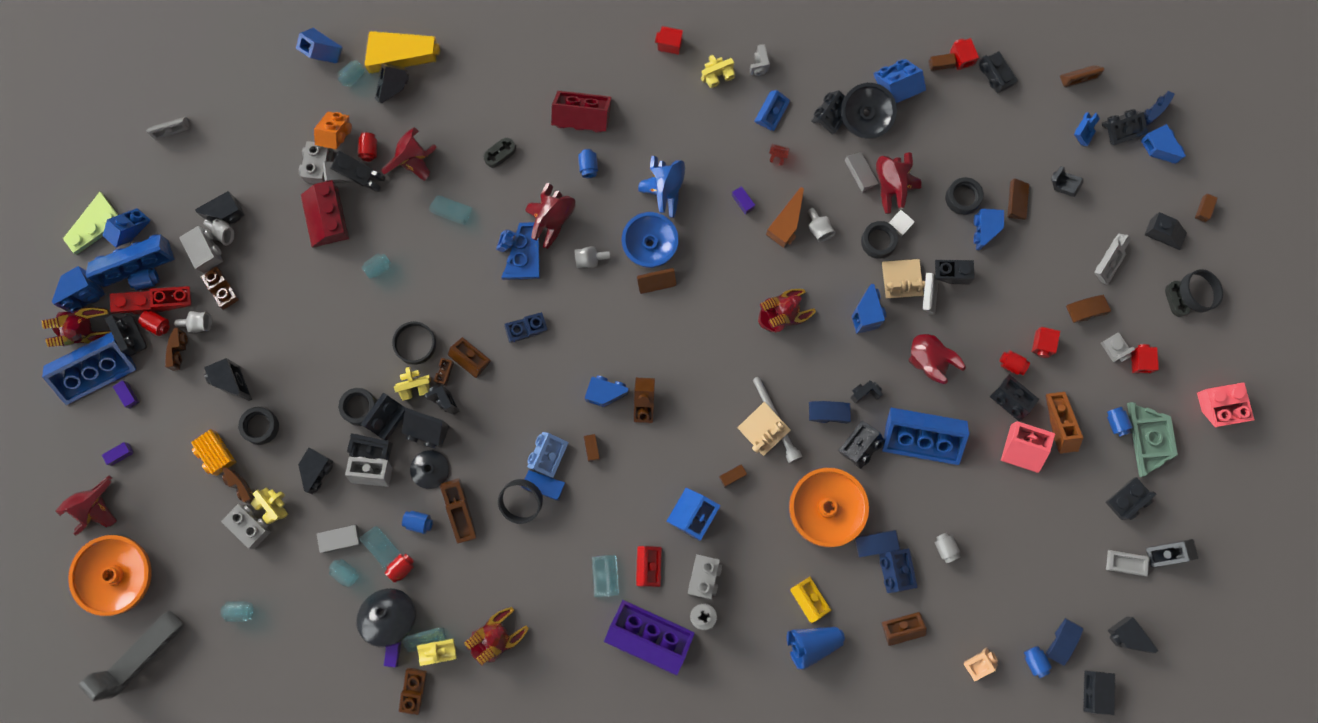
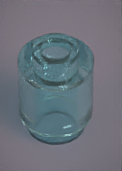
[337,60,365,87]
[361,253,391,279]
[328,559,359,588]
[221,601,253,622]

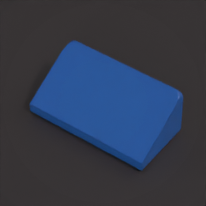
[754,90,790,131]
[521,470,565,501]

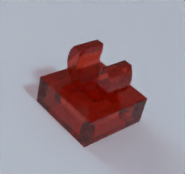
[769,144,790,166]

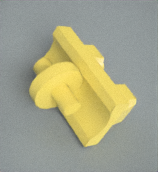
[701,55,735,88]
[394,367,431,401]
[251,488,288,524]
[417,639,457,666]

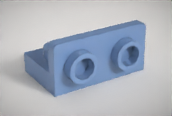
[527,432,569,478]

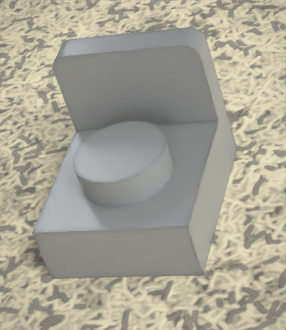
[750,44,769,76]
[1101,332,1135,362]

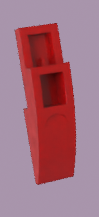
[110,286,191,314]

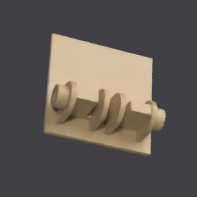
[882,259,925,299]
[737,402,791,456]

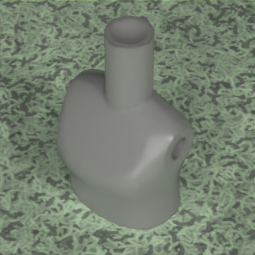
[808,208,835,242]
[204,219,234,246]
[575,246,610,269]
[174,311,212,333]

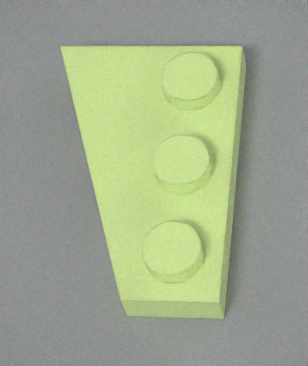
[63,192,118,255]

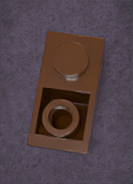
[634,377,655,423]

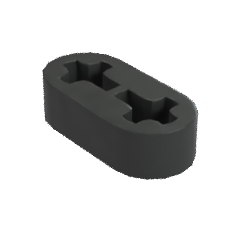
[484,138,516,168]
[1165,281,1191,317]

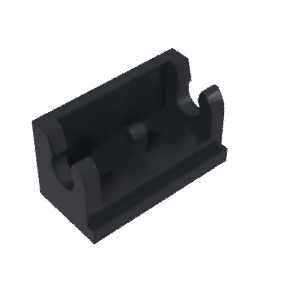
[347,433,393,461]
[1083,670,1115,715]

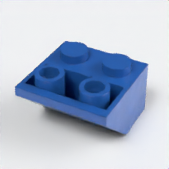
[873,59,926,103]
[52,266,105,312]
[851,284,886,334]
[666,488,720,541]

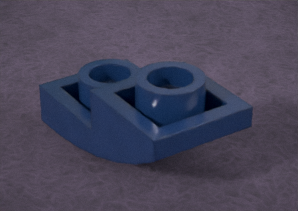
[1144,91,1175,126]
[504,312,548,343]
[809,401,851,424]
[855,530,900,557]
[1046,618,1083,666]

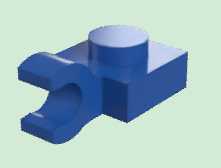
[1074,112,1100,146]

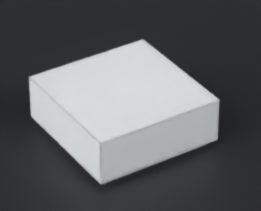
[889,210,915,237]

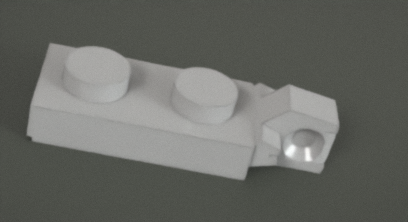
[1094,233,1131,284]

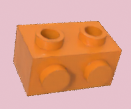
[314,111,352,150]

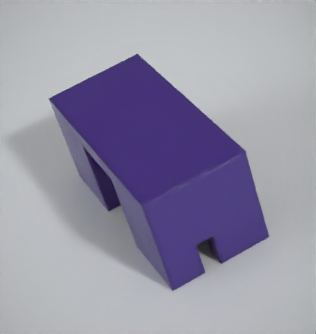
[732,186,755,215]
[112,380,140,409]
[102,442,134,466]
[384,641,402,667]

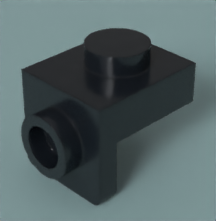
[1051,166,1084,197]
[850,380,883,403]

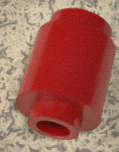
[358,132,377,162]
[138,310,170,336]
[999,350,1030,376]
[384,553,414,583]

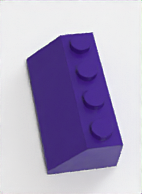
[604,600,695,675]

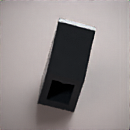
[935,260,974,285]
[298,448,333,495]

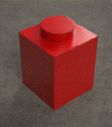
[655,26,683,55]
[950,38,979,70]
[1032,327,1060,358]
[1131,344,1159,374]

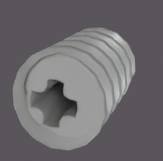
[690,604,717,630]

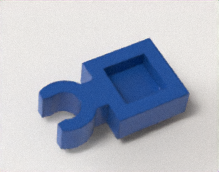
[496,229,516,252]

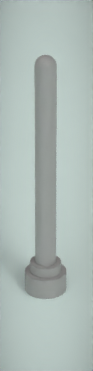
[753,377,803,463]

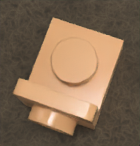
[964,648,998,681]

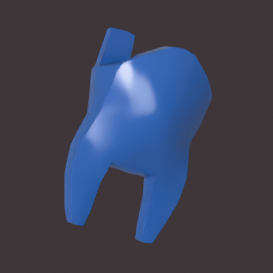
[638,156,685,218]

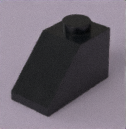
[375,63,409,103]
[195,191,244,224]
[1144,212,1187,250]
[1146,539,1199,568]
[1107,617,1158,653]

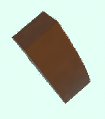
[440,478,476,544]

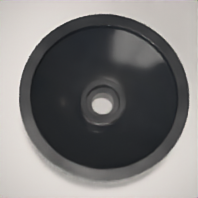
[841,82,897,139]
[356,588,416,647]

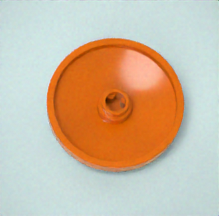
[789,468,869,547]
[68,535,152,616]

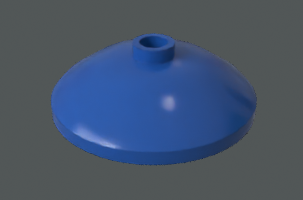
[622,212,678,268]

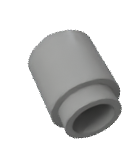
[934,532,960,563]

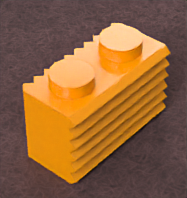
[191,429,237,476]

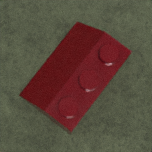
[551,91,612,133]
[301,180,349,248]

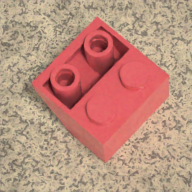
[1197,382,1254,427]
[1001,421,1055,473]

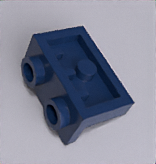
[879,549,918,593]

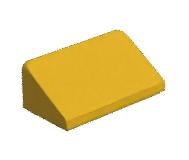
[790,577,832,623]

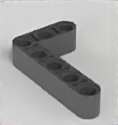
[79,611,185,701]

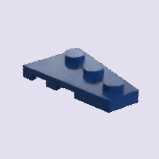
[501,222,540,280]

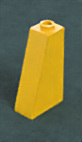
[365,31,440,73]

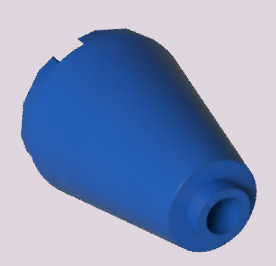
[787,627,845,670]

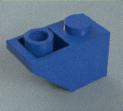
[296,28,342,63]
[1141,124,1186,164]
[103,208,150,247]
[973,209,1004,250]
[584,375,629,407]

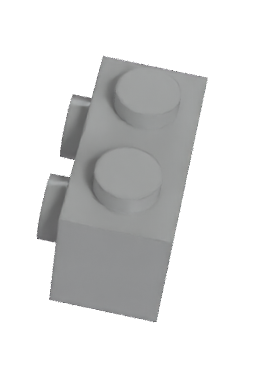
[299,141,333,184]
[179,226,223,273]
[345,457,393,487]
[221,504,271,549]
[687,554,722,599]

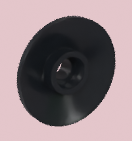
[410,450,449,489]

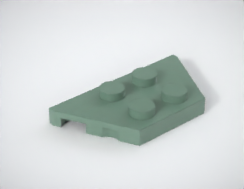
[1127,402,1178,477]

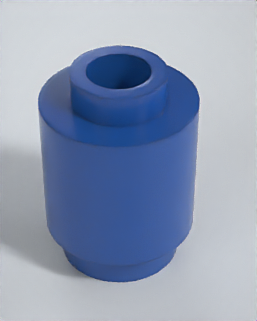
[578,149,598,178]
[128,268,160,291]
[1107,407,1133,437]
[402,511,433,534]
[1024,646,1052,678]

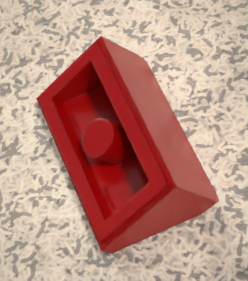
[636,546,662,587]

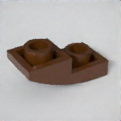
[201,267,239,310]
[1066,294,1111,323]
[165,328,188,371]
[222,467,255,504]
[398,668,427,715]

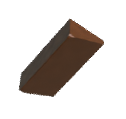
[1060,66,1104,87]
[1007,178,1029,220]
[637,268,676,294]
[448,337,491,378]
[882,612,927,646]

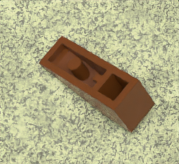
[766,187,804,248]
[1046,392,1083,454]

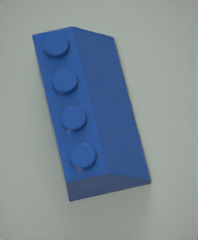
[85,234,175,288]
[42,332,136,405]
[882,407,969,465]

